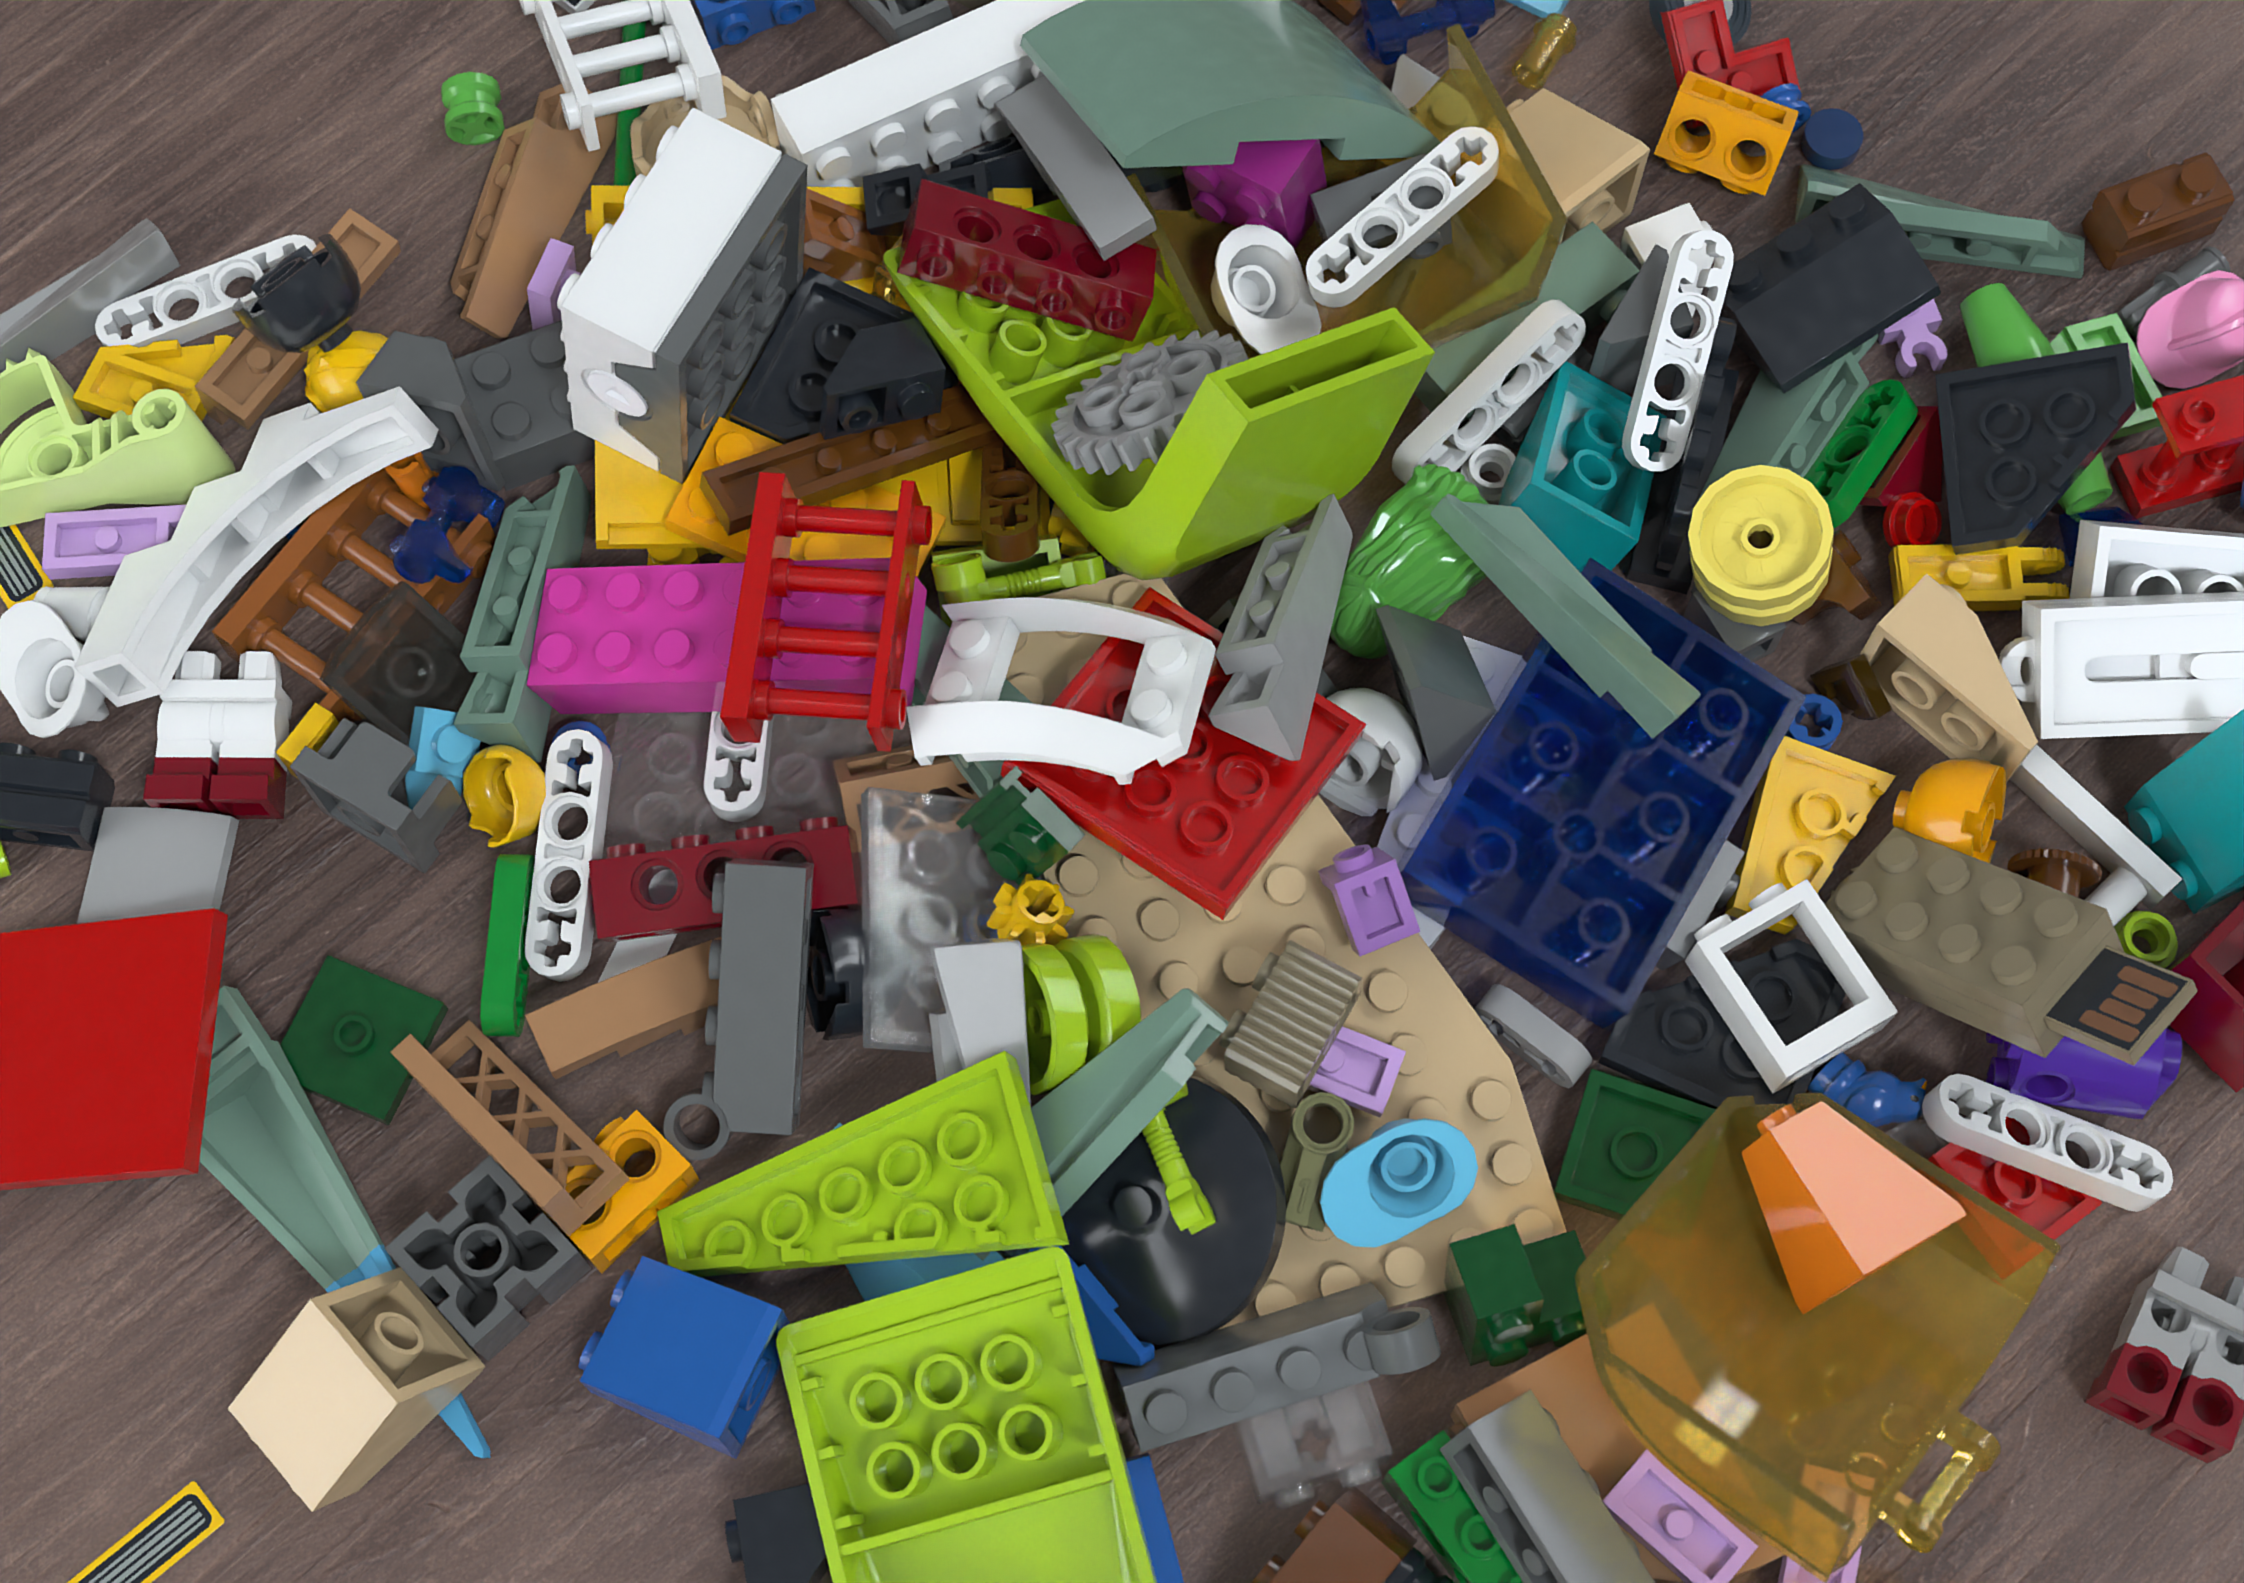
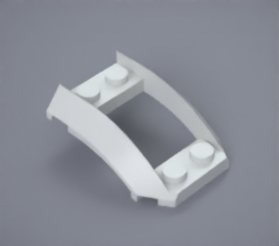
[907,598,1216,785]

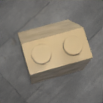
[1451,88,1650,265]
[228,1267,486,1512]

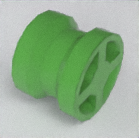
[441,72,505,145]

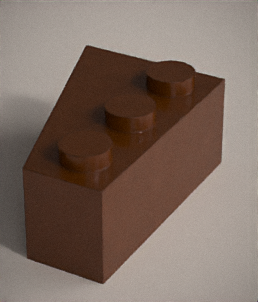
[1252,1486,1418,1583]

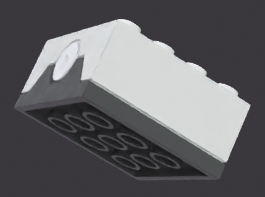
[557,107,808,484]

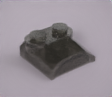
[320,581,478,747]

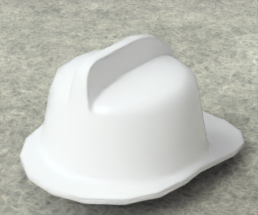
[1211,224,1321,355]
[0,600,109,738]

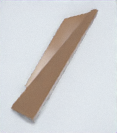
[450,84,618,339]

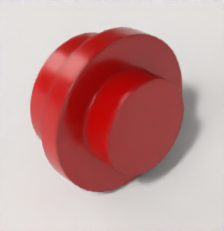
[1883,492,1942,548]

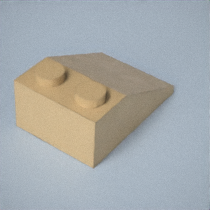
[1860,573,2038,783]

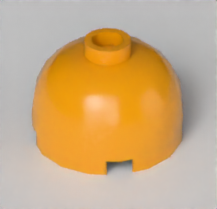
[1893,758,2006,864]

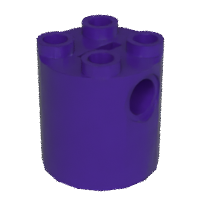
[1986,1028,2182,1119]

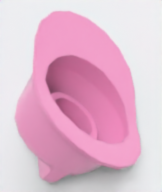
[2136,270,2244,389]

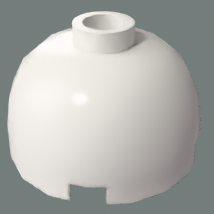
[1319,688,1424,816]

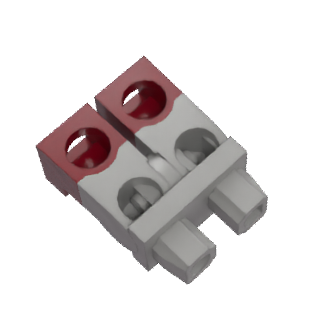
[2085,1247,2244,1464]

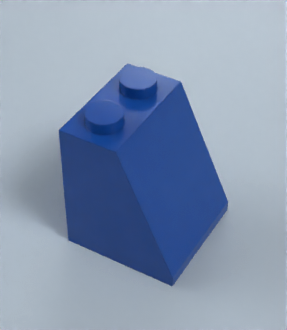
[579,1256,790,1459]

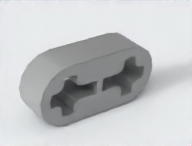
[1474,984,1592,1088]

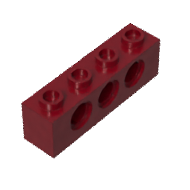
[897,178,1157,342]
[589,817,866,943]

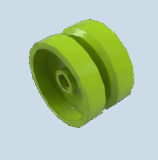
[1022,934,1141,1096]

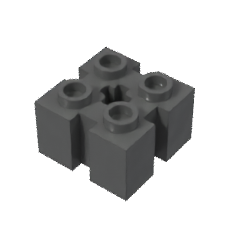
[384,1155,592,1362]

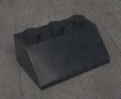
[1706,183,1941,393]

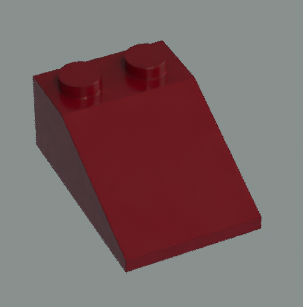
[2167,897,2244,1093]

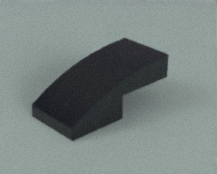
[862,162,994,236]

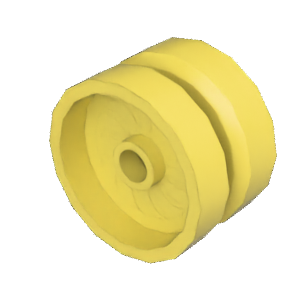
[1688,465,1834,626]

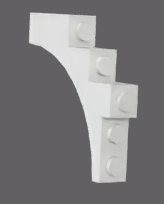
[74,386,439,707]

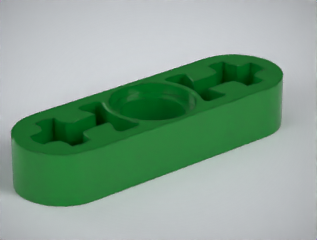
[1804,379,1918,529]
[480,854,535,1037]

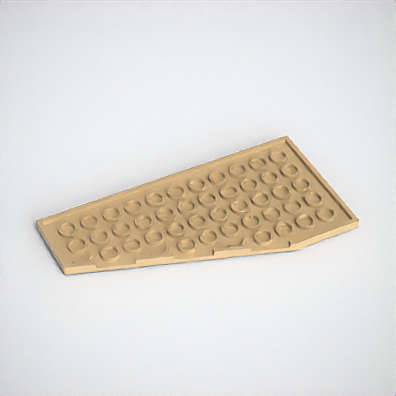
[1006,574,1567,1330]

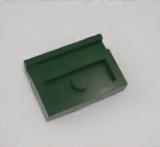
[956,766,1086,886]

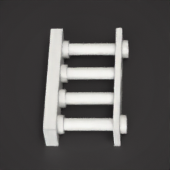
[519,0,727,151]

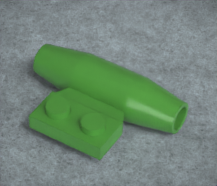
[1960,283,2162,515]

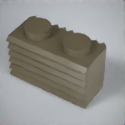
[1219,940,1362,1108]

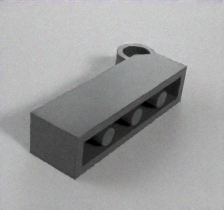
[663,858,814,1160]
[1111,1282,1441,1452]
[1440,1390,1655,1583]

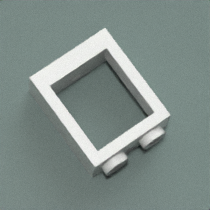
[1685,879,1898,1093]

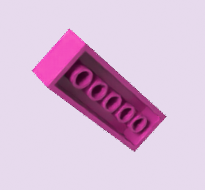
[526,558,927,714]

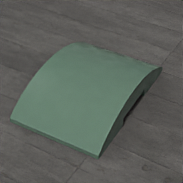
[1020,0,1441,168]

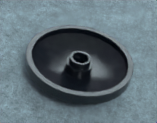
[1061,1075,1286,1345]

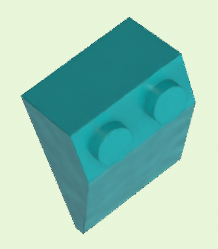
[1498,361,1667,584]
[2124,709,2244,914]

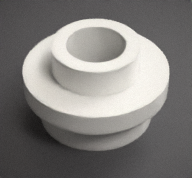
[1460,444,1516,504]

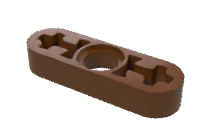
[980,439,1041,563]

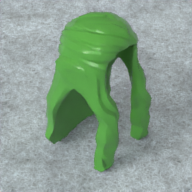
[1330,464,1488,659]

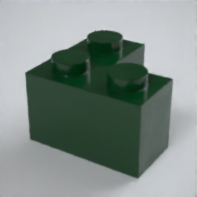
[1444,1224,1604,1367]

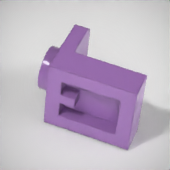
[1318,845,1421,957]

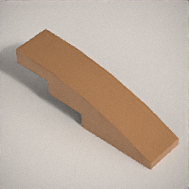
[525,937,722,1080]

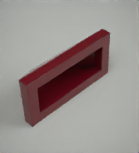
[1857,406,1943,506]

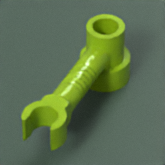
[931,551,1107,625]
[1142,1083,1216,1235]

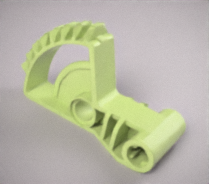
[0,348,235,528]

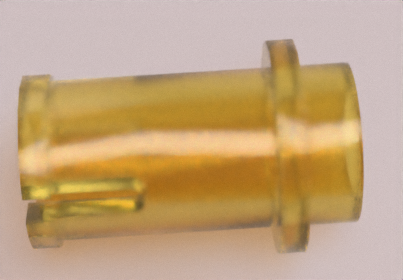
[1511,13,1577,90]

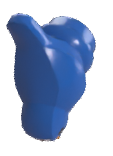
[1807,1052,1927,1132]

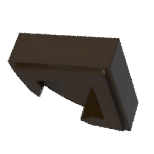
[1810,653,1892,720]

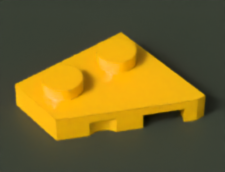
[73,335,235,421]

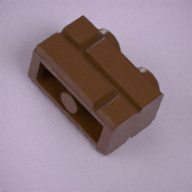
[2081,152,2235,271]

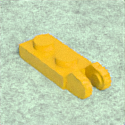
[1888,544,2070,611]

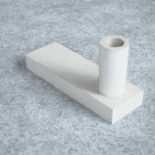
[2010,744,2182,926]

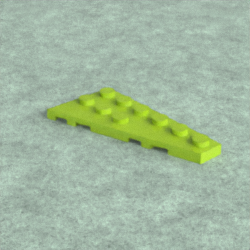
[657,1051,1069,1277]

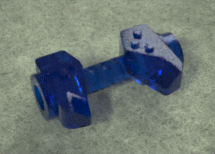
[1360,0,1496,65]
[389,466,505,584]

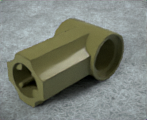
[1280,1092,1354,1232]

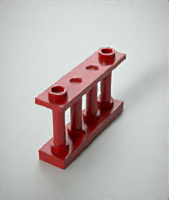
[2110,375,2244,520]
[720,472,933,752]

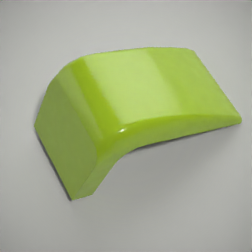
[883,199,1435,580]
[776,1246,1157,1583]

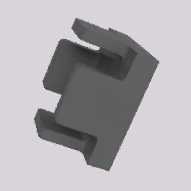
[290,718,462,874]

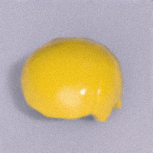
[463,744,546,848]

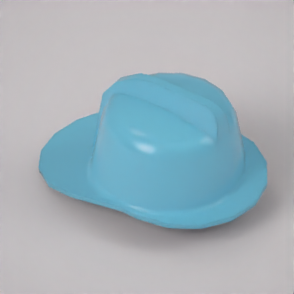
[1320,1118,1478,1248]

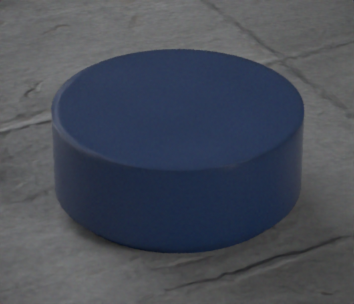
[1801,108,1864,170]

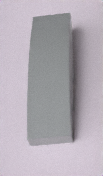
[995,75,1157,261]

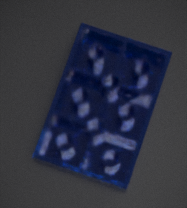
[1397,557,1807,1029]

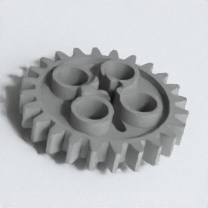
[1051,330,1248,475]

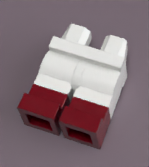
[143,651,292,819]

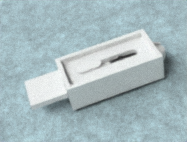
[1999,592,2244,739]

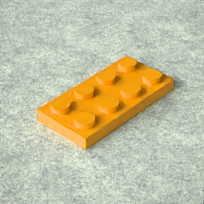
[665,416,946,579]

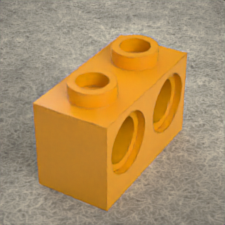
[1654,70,1799,196]
[539,1110,700,1274]

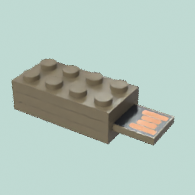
[1825,827,2197,1066]

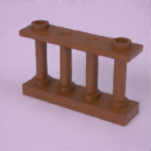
[212,468,496,723]

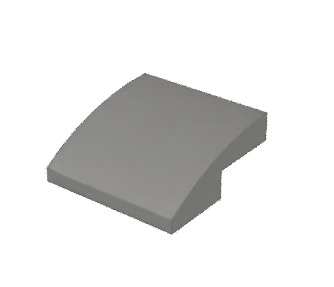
[77,807,239,924]

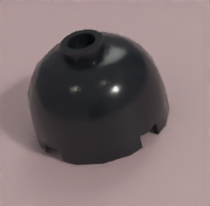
[232,234,361,353]
[806,908,912,1041]

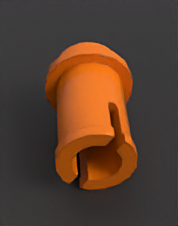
[384,452,446,512]

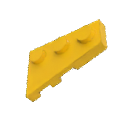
[1725,734,1896,935]

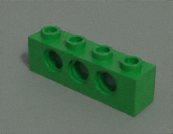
[1382,1430,1523,1583]

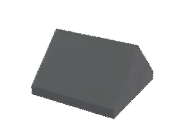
[1589,244,1694,394]
[1376,605,1496,781]

